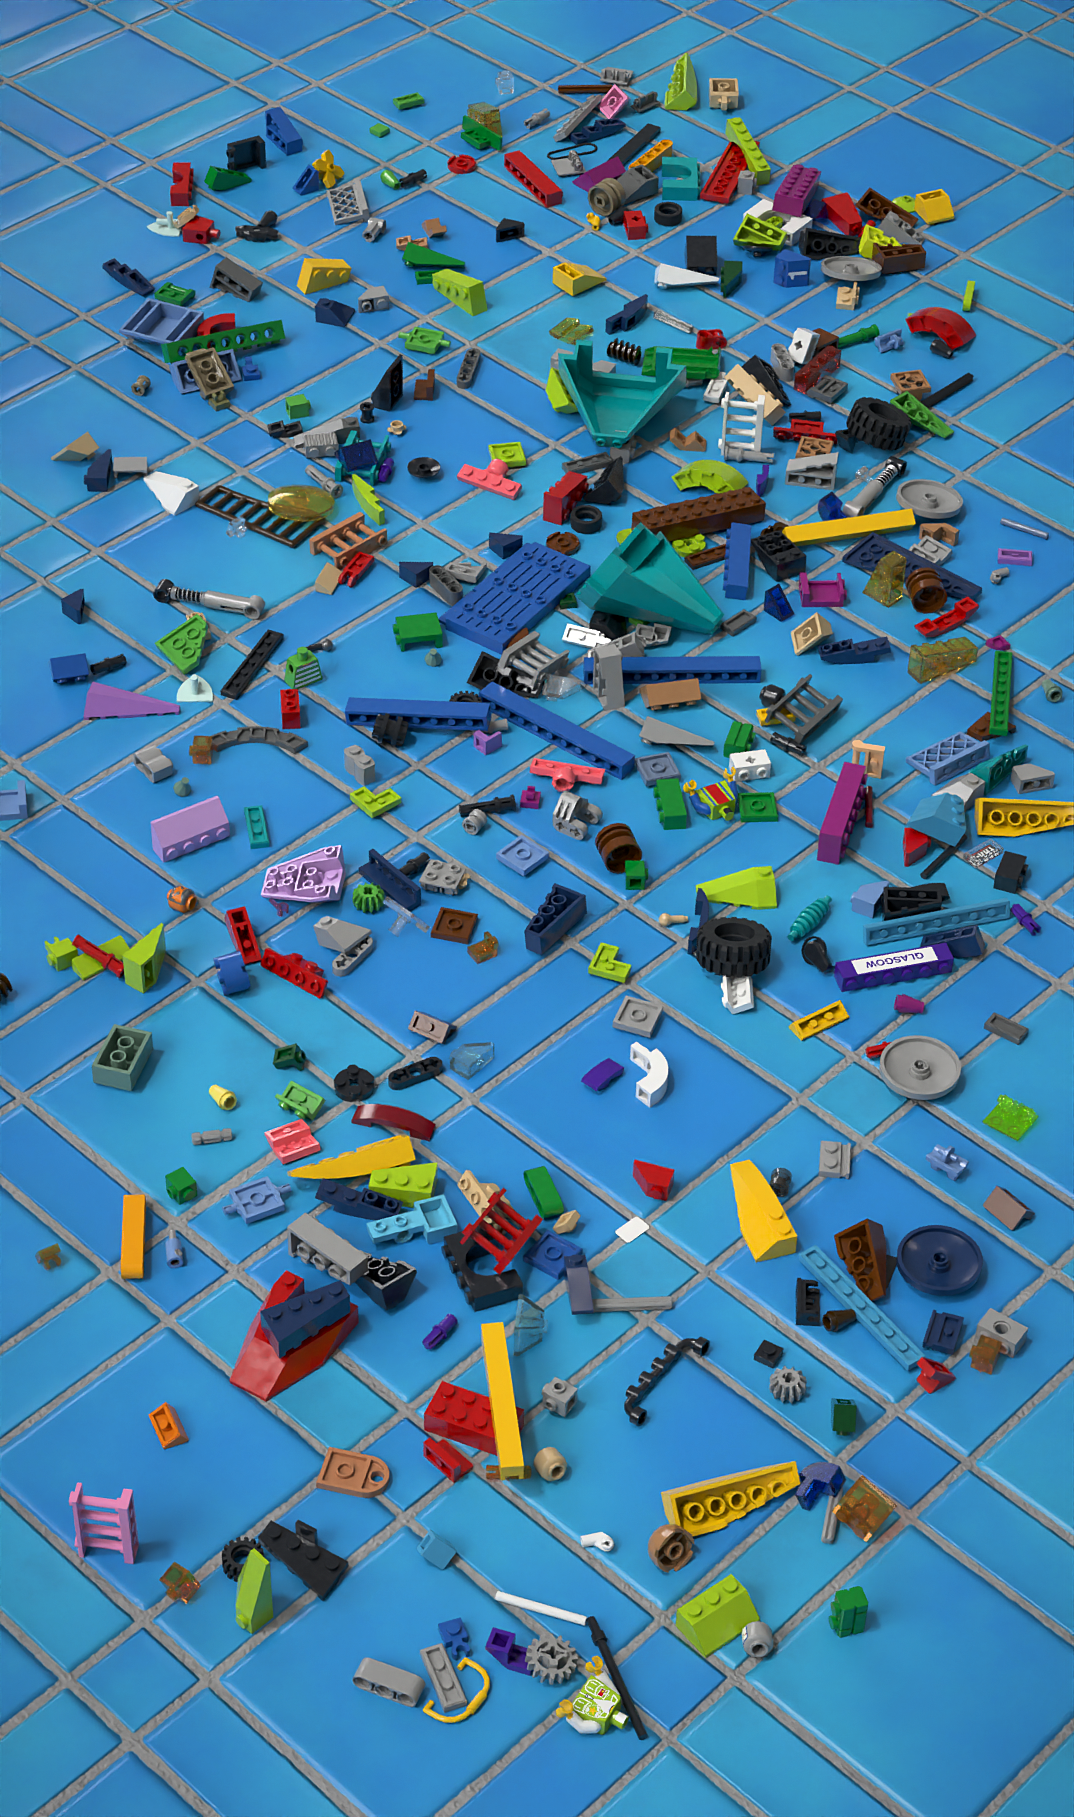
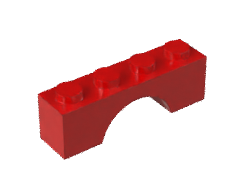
[170,162,194,206]

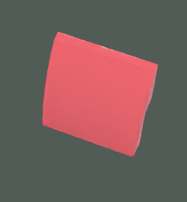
[264,1119,321,1164]

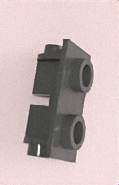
[630,91,660,112]

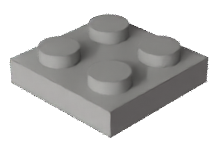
[613,996,663,1038]

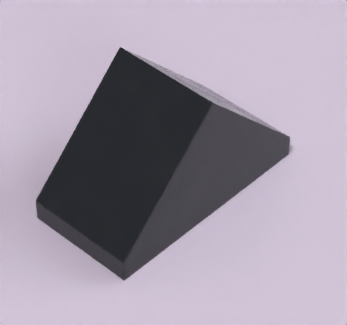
[496,218,525,243]

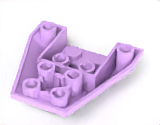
[261,845,346,903]

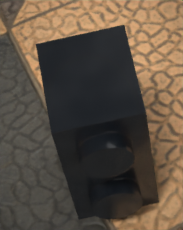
[993,851,1029,894]

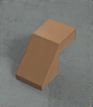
[421,218,447,238]
[670,428,706,452]
[919,523,960,546]

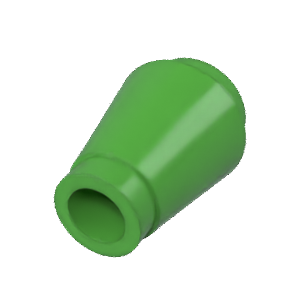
[380,170,401,190]

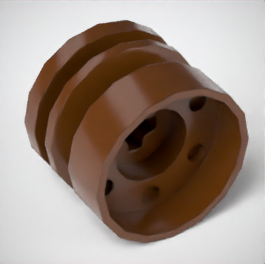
[905,567,947,614]
[595,823,642,874]

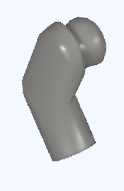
[990,567,1009,584]

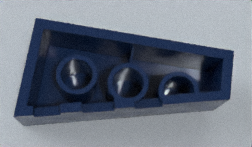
[524,883,587,955]

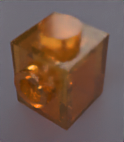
[189,736,213,764]
[969,1335,1002,1374]
[159,1562,201,1604]

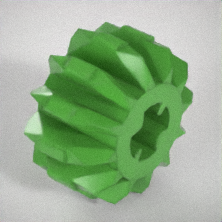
[352,882,385,913]

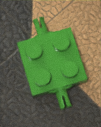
[398,327,451,354]

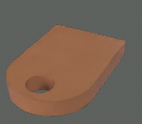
[316,1447,389,1498]

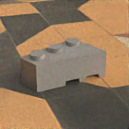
[785,452,839,490]
[593,644,625,711]

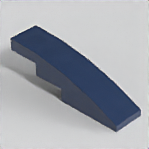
[569,118,626,145]
[102,258,155,296]

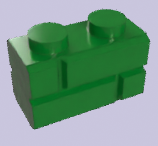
[723,721,756,758]
[829,1586,868,1638]

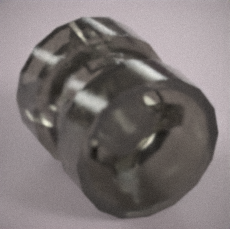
[769,1168,792,1197]

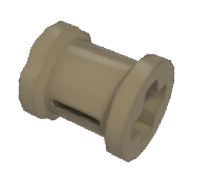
[131,375,151,396]

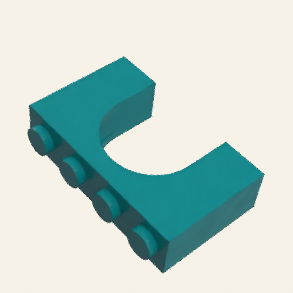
[662,157,701,201]

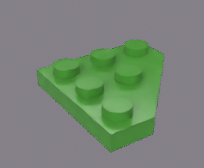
[155,614,208,675]

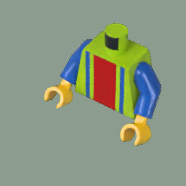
[683,767,738,821]

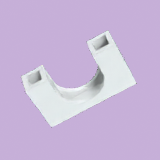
[743,199,813,246]

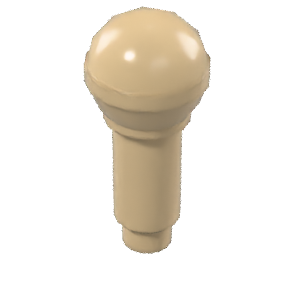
[659,913,688,926]

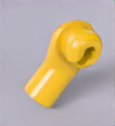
[586,212,601,231]

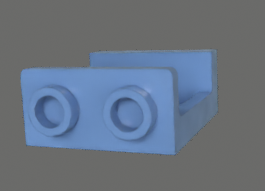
[0,780,28,821]

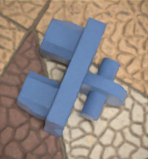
[874,329,904,353]
[926,1144,969,1181]

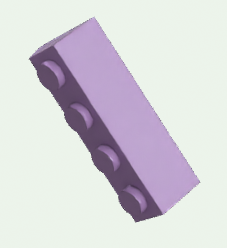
[151,796,230,863]

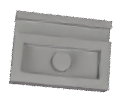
[819,1141,851,1179]

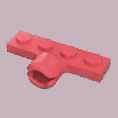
[457,459,522,500]
[530,758,605,792]

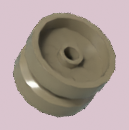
[588,178,626,216]

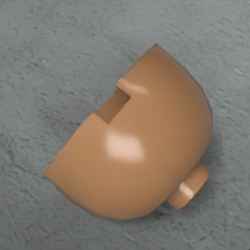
[648,1524,694,1573]

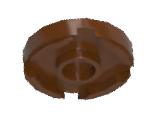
[546,532,580,556]

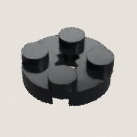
[334,1065,374,1102]

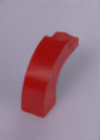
[197,313,236,349]

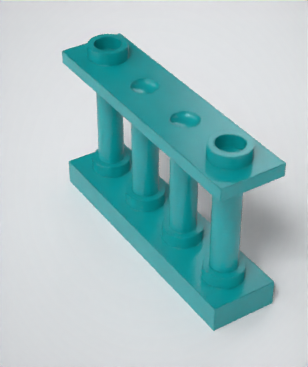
[335,430,391,486]

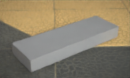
[420,1643,467,1713]

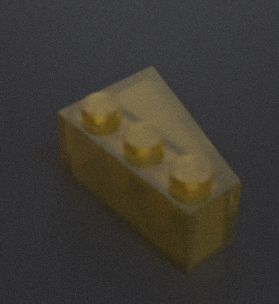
[467,102,502,137]
[862,551,907,608]

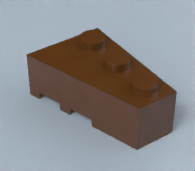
[872,243,926,274]

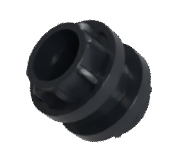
[372,713,409,748]

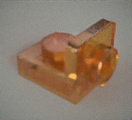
[467,931,499,964]

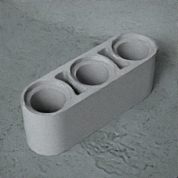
[770,343,794,382]
[352,1658,426,1707]

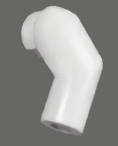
[580,1532,614,1551]

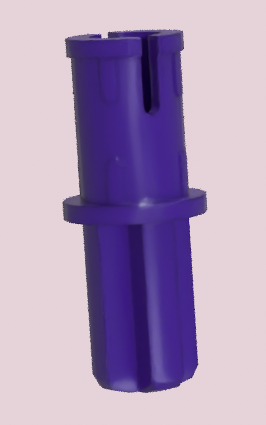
[378,458,394,482]
[1010,904,1041,936]
[422,1314,458,1350]

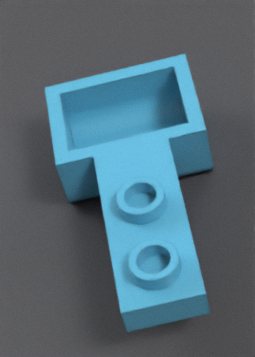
[367,1194,458,1244]

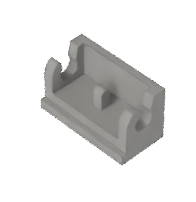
[113,457,148,478]

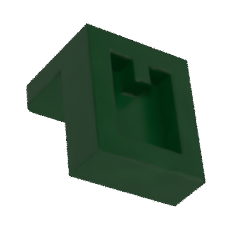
[273,1043,306,1071]

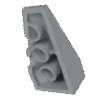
[639,716,715,746]

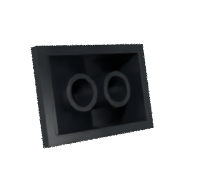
[371,354,403,412]

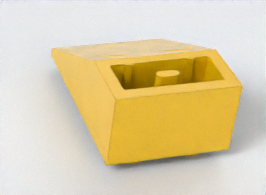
[552,262,607,296]

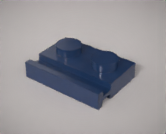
[922,1310,964,1355]

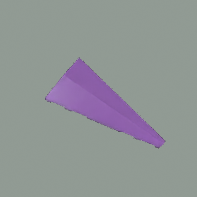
[84,682,180,720]

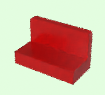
[423,1438,473,1483]

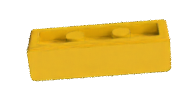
[788,1000,849,1041]

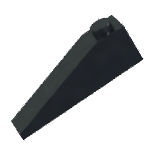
[741,355,791,406]
[583,456,624,504]
[589,610,627,641]

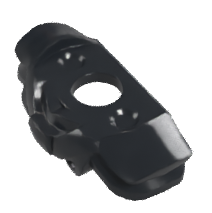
[235,225,279,242]

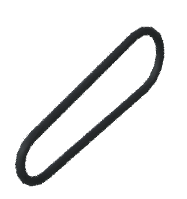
[547,143,597,160]

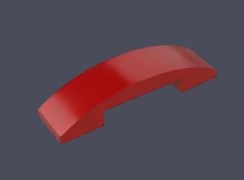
[914,597,979,637]

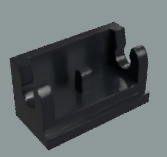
[795,1278,820,1326]

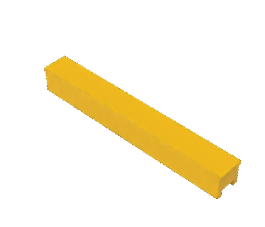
[782,509,916,546]
[481,1322,524,1481]

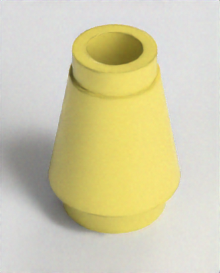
[209,1085,237,1110]

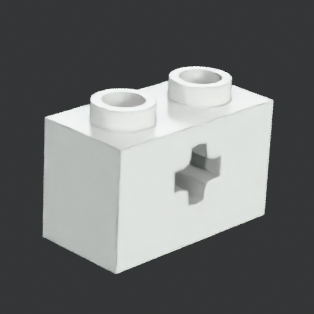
[788,328,820,365]
[729,749,771,782]

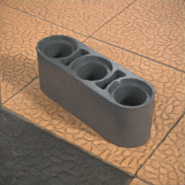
[429,565,463,606]

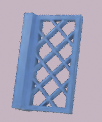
[906,731,990,785]

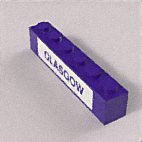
[834,943,954,992]

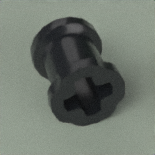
[360,402,374,424]

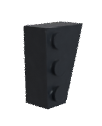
[881,887,942,922]

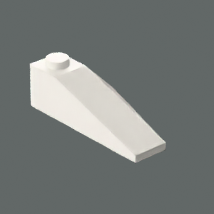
[144,471,200,516]

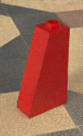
[821,192,862,236]

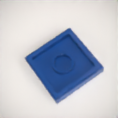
[523,1230,583,1280]

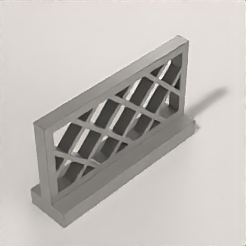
[326,178,370,225]

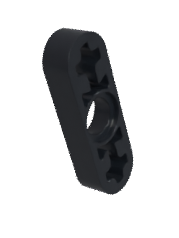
[388,1057,442,1090]

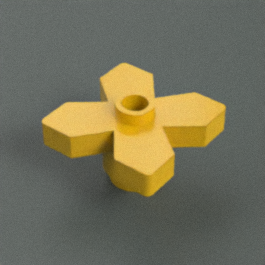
[312,149,344,189]

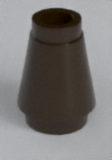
[822,1309,856,1332]

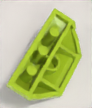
[545,367,579,414]

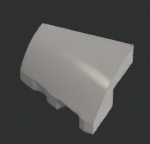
[635,623,672,647]

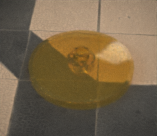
[268,484,335,521]

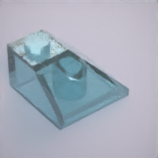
[514,1294,548,1356]

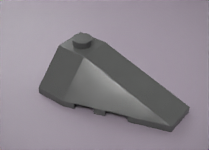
[293,417,360,449]

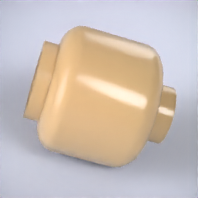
[533,1447,567,1481]

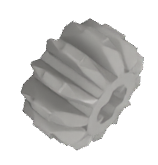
[769,1365,807,1404]

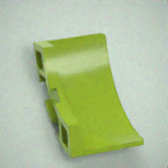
[671,460,748,494]

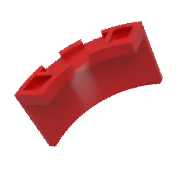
[905,307,976,349]

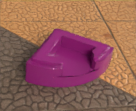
[986,635,1011,651]

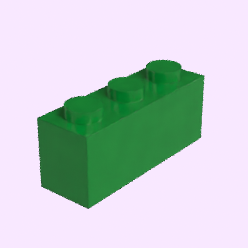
[653,778,687,830]

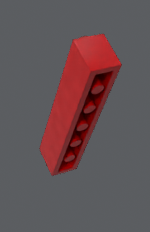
[504,150,563,208]

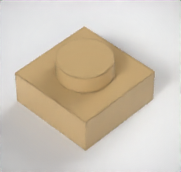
[553,1210,581,1234]

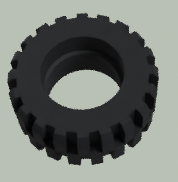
[846,397,911,451]
[696,917,772,978]

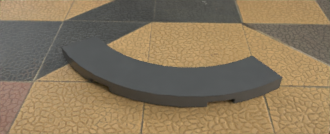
[205,726,308,754]

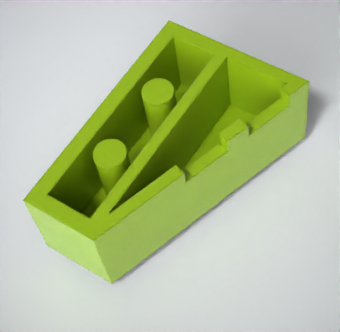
[369,1162,438,1208]

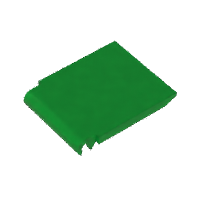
[641,346,722,379]

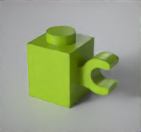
[45,936,78,972]

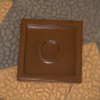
[431,907,478,945]

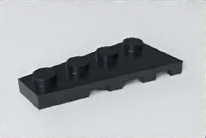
[258,1520,349,1601]

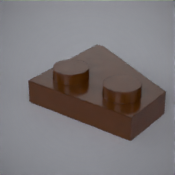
[967,712,1016,742]

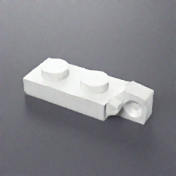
[703,372,728,403]
[562,624,611,649]

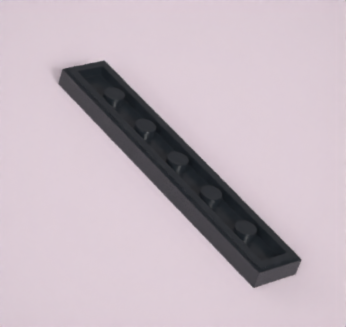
[607,123,661,165]
[220,630,284,700]

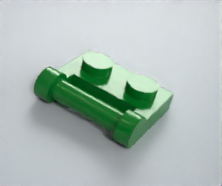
[154,282,195,306]

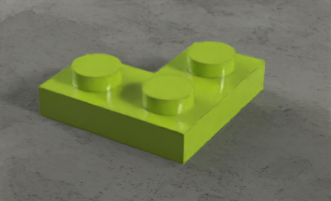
[350,786,402,818]
[588,942,631,983]

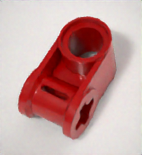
[696,329,727,350]

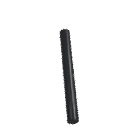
[920,834,968,879]

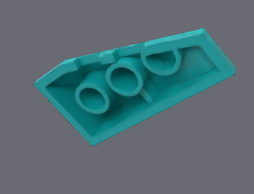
[968,744,1028,796]

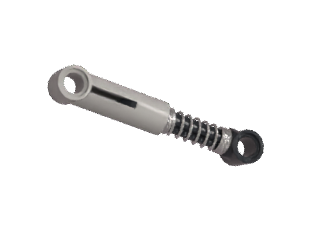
[842,456,907,518]
[153,579,265,619]

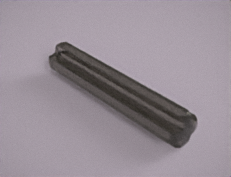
[653,310,694,334]

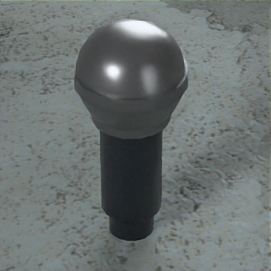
[306,639,333,652]

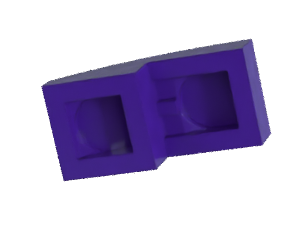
[756,465,769,497]
[581,1058,624,1091]

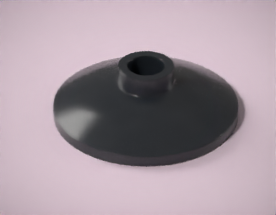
[743,246,773,257]
[407,457,440,478]

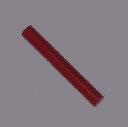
[865,786,873,828]

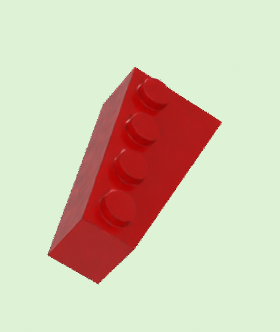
[543,471,589,525]

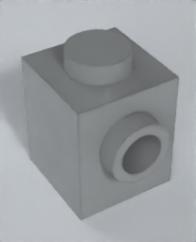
[737,170,757,195]

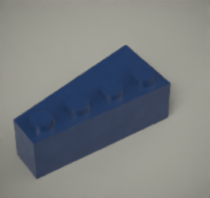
[260,1280,350,1359]

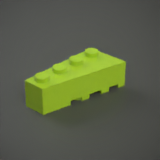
[432,268,487,316]

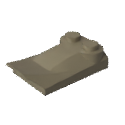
[185,347,234,400]

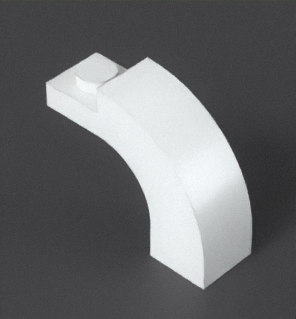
[630,1042,668,1108]

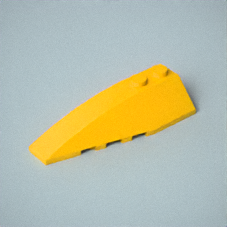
[974,798,1074,837]
[287,1134,416,1179]
[730,1159,797,1263]
[661,1461,800,1536]

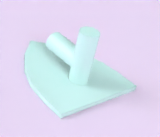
[146,211,182,237]
[177,674,213,703]

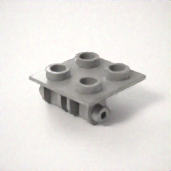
[600,67,634,86]
[551,150,586,177]
[419,859,467,896]

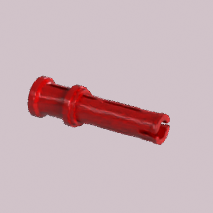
[72,934,124,978]

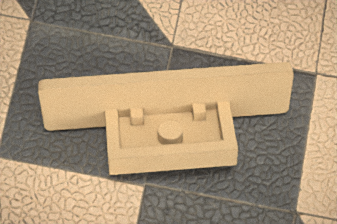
[457,1170,513,1235]

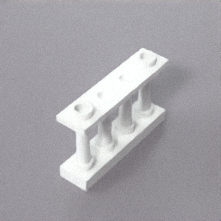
[718,392,765,456]

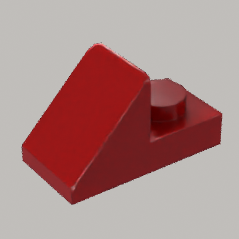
[916,1357,956,1394]

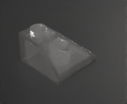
[542,674,586,702]

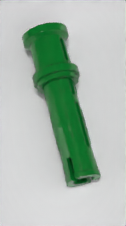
[838,324,880,348]

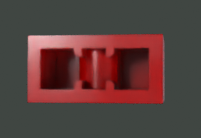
[623,210,648,240]
[280,689,301,729]

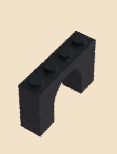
[441,1223,523,1312]

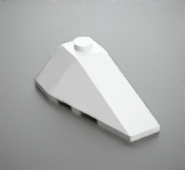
[654,263,719,289]

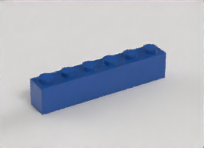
[722,522,752,600]

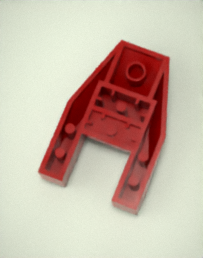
[229,1270,359,1402]

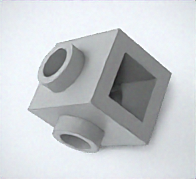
[541,1377,578,1417]

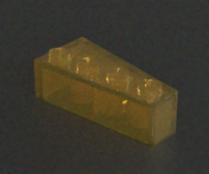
[907,637,978,684]

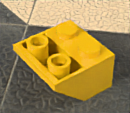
[914,189,954,225]

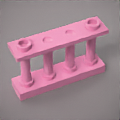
[69,1482,139,1564]

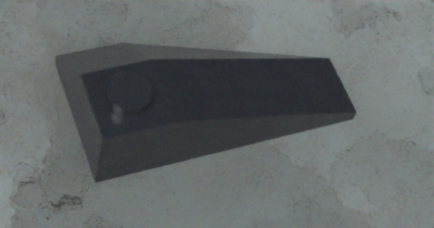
[798,228,861,260]
[466,651,545,698]
[355,1252,417,1310]

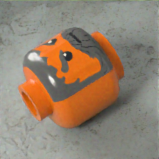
[167,885,197,913]

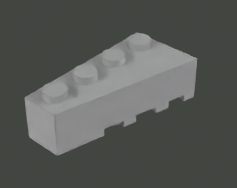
[287,1213,368,1285]

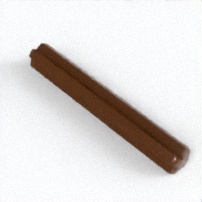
[558,85,613,93]

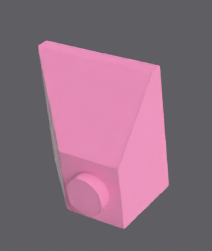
[597,85,631,119]

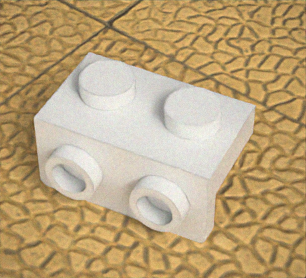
[721,975,754,1015]

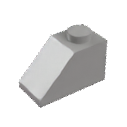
[1011,763,1055,794]

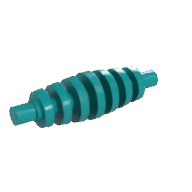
[787,895,832,941]

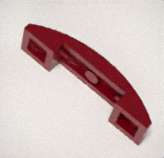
[351,1104,436,1141]

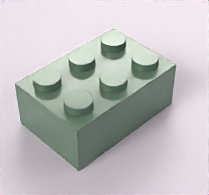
[92,1024,153,1091]

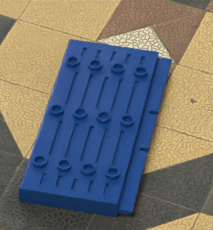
[438,542,591,655]

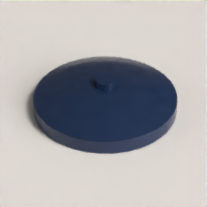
[896,1225,983,1296]

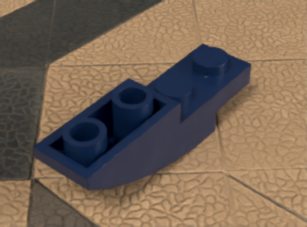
[605,294,648,335]
[818,636,891,664]
[315,1178,403,1220]

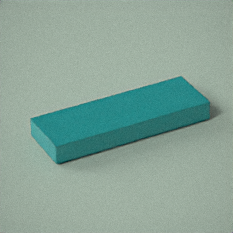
[244,805,269,849]

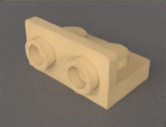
[836,281,860,310]

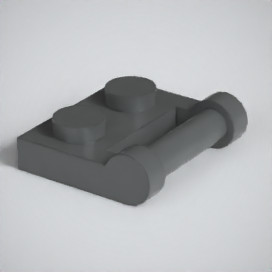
[807,375,848,403]

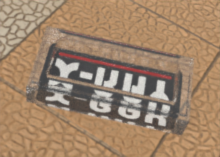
[963,838,1004,868]

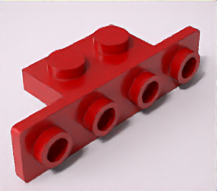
[773,419,838,444]
[260,948,328,998]

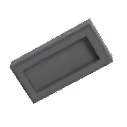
[720,609,757,636]
[984,1012,1029,1045]

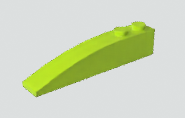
[664,53,697,110]

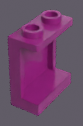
[798,573,847,607]

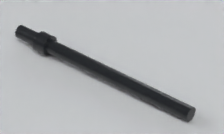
[586,1616,648,1740]

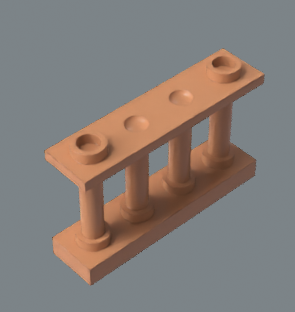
[309,512,387,569]

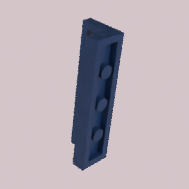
[359,849,421,913]

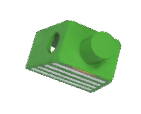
[284,647,323,689]

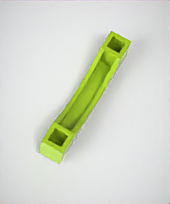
[725,117,771,185]

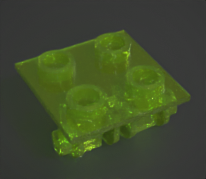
[982,1094,1038,1141]

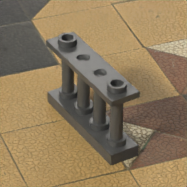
[765,674,843,744]

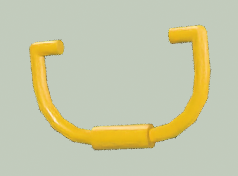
[423,1657,490,1723]

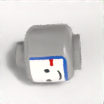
[742,1621,774,1657]

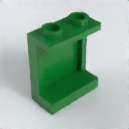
[392,612,443,651]

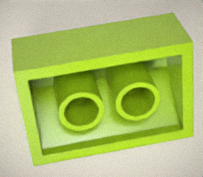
[675,1574,760,1658]

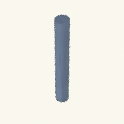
[1000,517,1049,539]

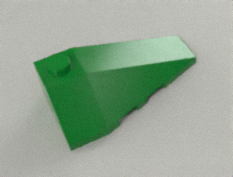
[402,242,465,268]

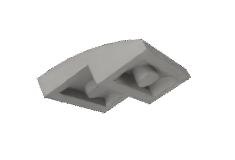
[909,535,953,566]

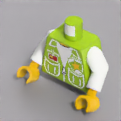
[556,1656,629,1735]

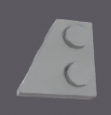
[445,562,487,583]

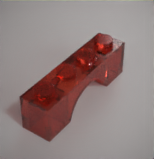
[794,345,841,395]

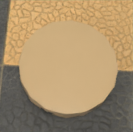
[173,205,199,228]

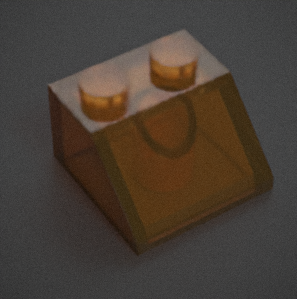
[832,1475,897,1542]

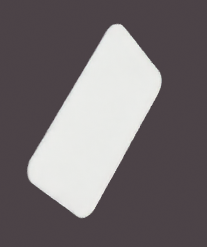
[615,1217,649,1242]

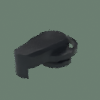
[801,936,835,972]

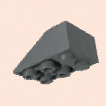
[617,165,659,204]

